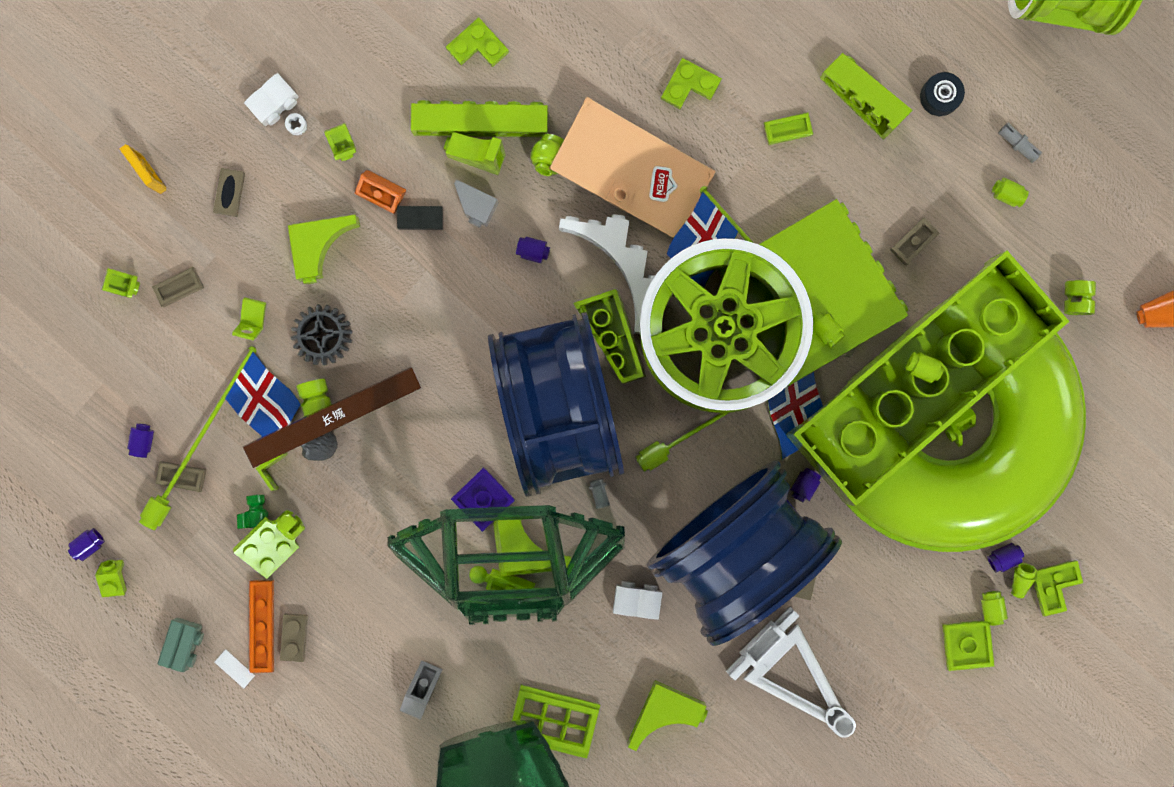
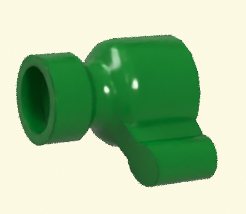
[237,495,269,529]

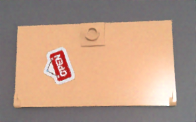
[549,97,715,238]

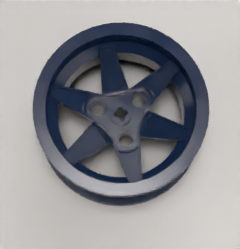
[647,460,842,646]

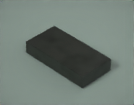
[397,206,443,230]

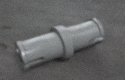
[998,122,1042,163]

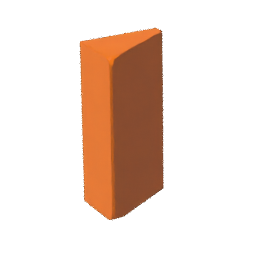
[354,170,406,214]

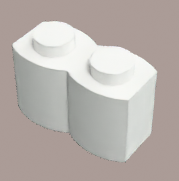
[244,73,299,126]
[613,581,662,620]

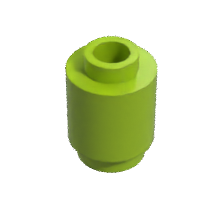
[992,177,1029,207]
[905,352,944,383]
[981,591,1008,626]

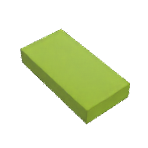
[764,113,813,145]

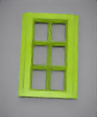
[507,684,600,759]

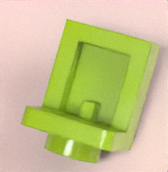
[324,123,356,161]
[101,268,140,298]
[945,408,976,447]
[95,560,127,597]

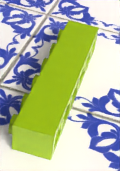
[411,100,548,137]

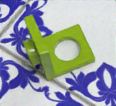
[232,297,266,341]
[256,452,288,491]

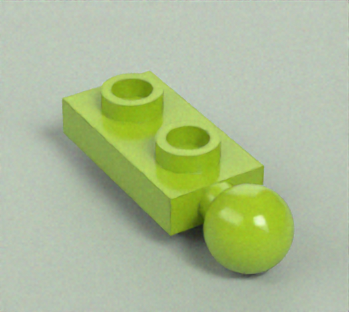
[469,566,536,604]

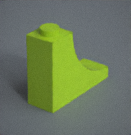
[444,132,506,175]
[288,215,360,284]
[493,513,572,577]
[627,680,708,751]

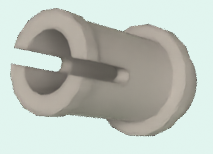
[589,478,610,509]

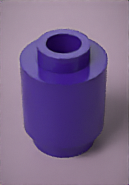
[516,236,550,264]
[127,423,154,458]
[790,468,822,503]
[68,528,105,561]
[987,542,1024,573]

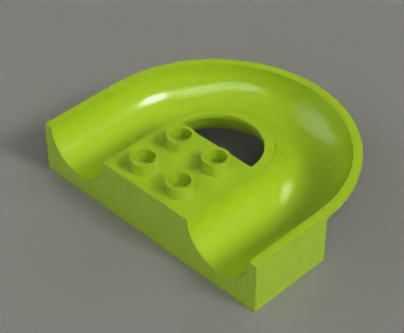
[785,250,1086,552]

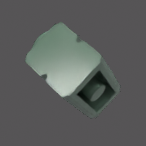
[157,618,204,672]

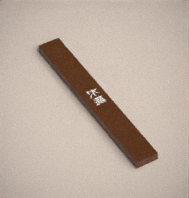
[242,367,421,468]

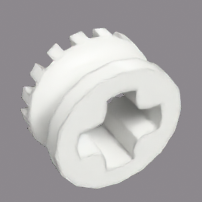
[285,113,307,136]

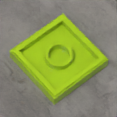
[942,620,995,671]

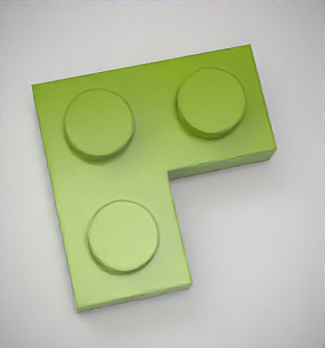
[446,17,509,67]
[661,58,722,110]
[1034,560,1083,616]

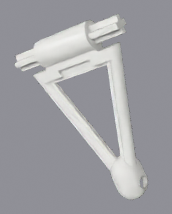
[726,607,856,738]

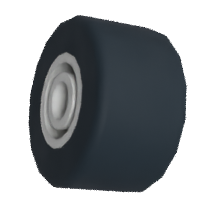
[920,72,965,117]

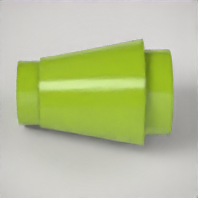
[1011,563,1037,598]

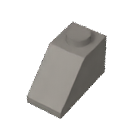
[454,180,499,228]
[400,661,442,720]

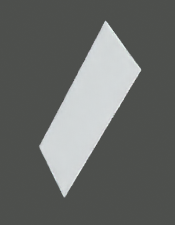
[215,649,255,689]

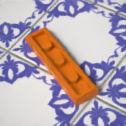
[249,580,274,673]

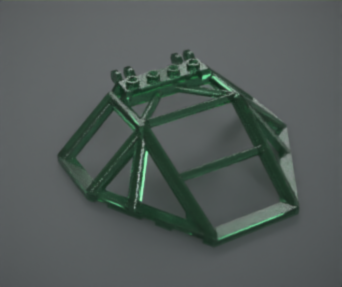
[387,505,625,625]

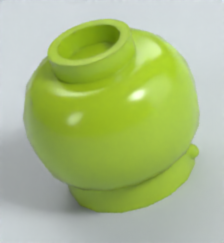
[531,134,564,176]

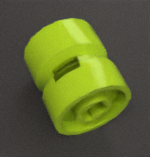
[1064,280,1096,315]
[296,379,332,417]

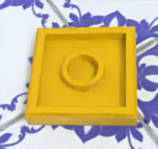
[119,144,167,194]

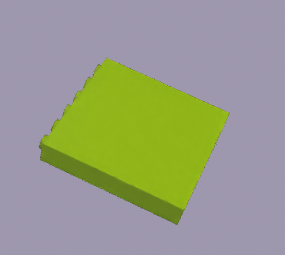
[718,199,909,387]

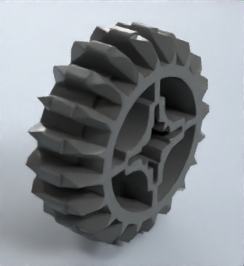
[291,304,353,366]

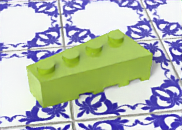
[820,53,913,140]
[573,289,646,384]

